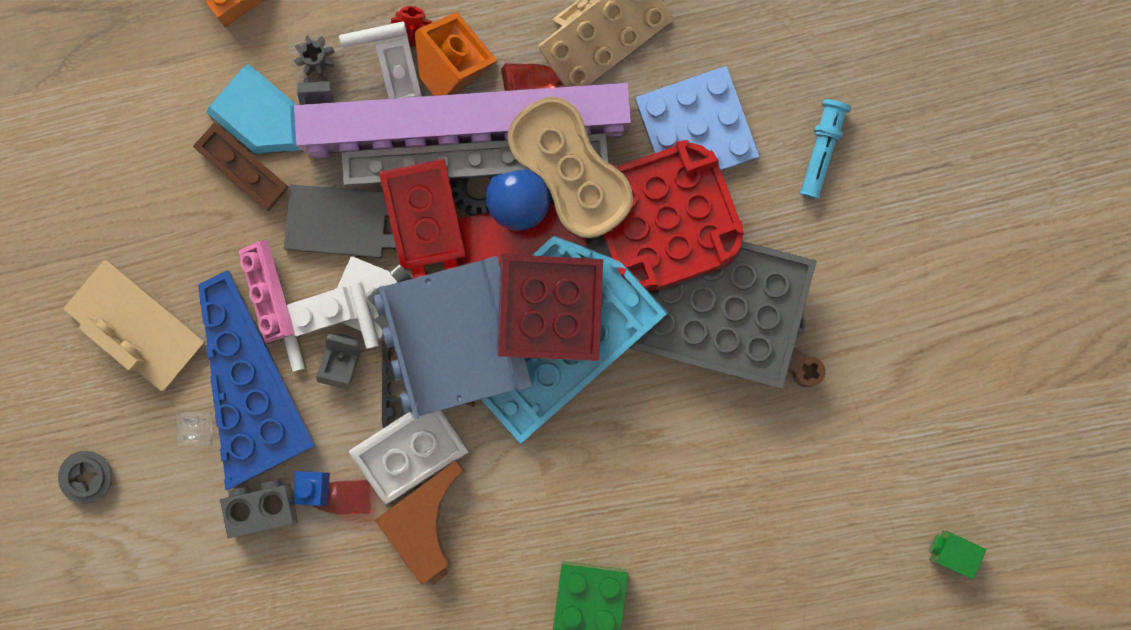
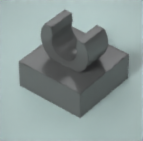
[297,76,335,105]

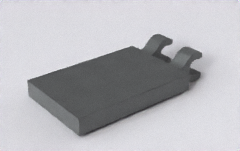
[284,184,396,258]

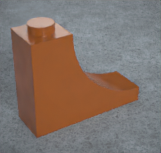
[375,460,465,585]

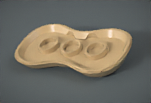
[508,97,633,238]

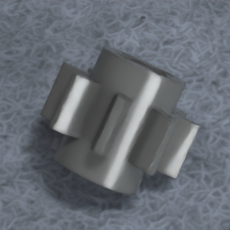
[294,35,335,77]

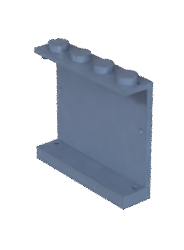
[373,256,532,419]

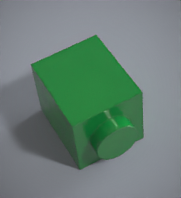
[929,530,987,580]

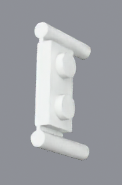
[339,21,422,99]
[284,282,379,372]

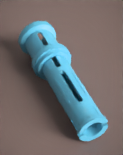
[799,99,851,200]

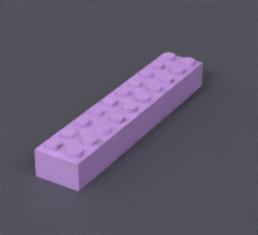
[294,83,631,159]

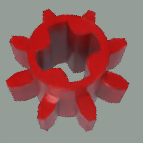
[391,6,432,47]

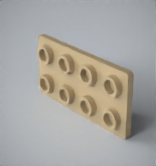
[538,0,673,87]
[64,260,205,391]

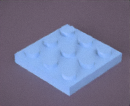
[635,66,759,171]

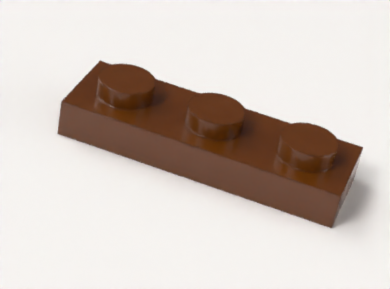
[193,123,290,212]

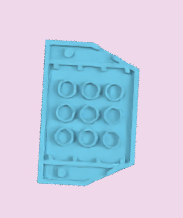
[481,236,668,444]

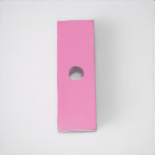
[239,240,295,344]

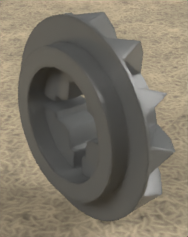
[58,451,112,504]

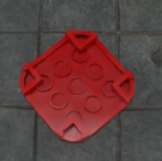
[603,140,744,292]

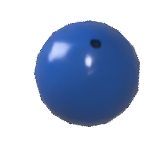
[486,169,551,231]

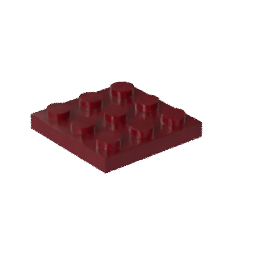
[497,254,603,361]

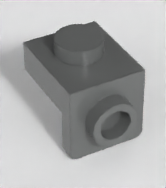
[316,334,360,390]

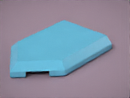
[206,64,301,155]

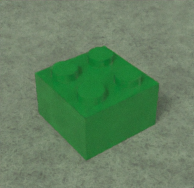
[553,561,628,630]

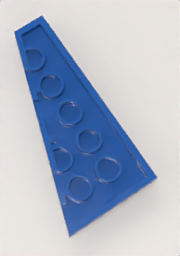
[198,270,316,491]

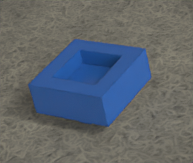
[293,471,330,506]

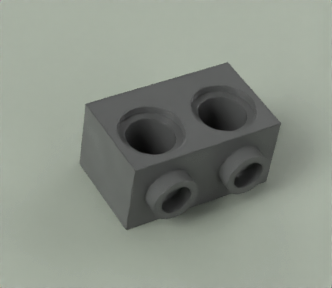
[220,479,298,539]

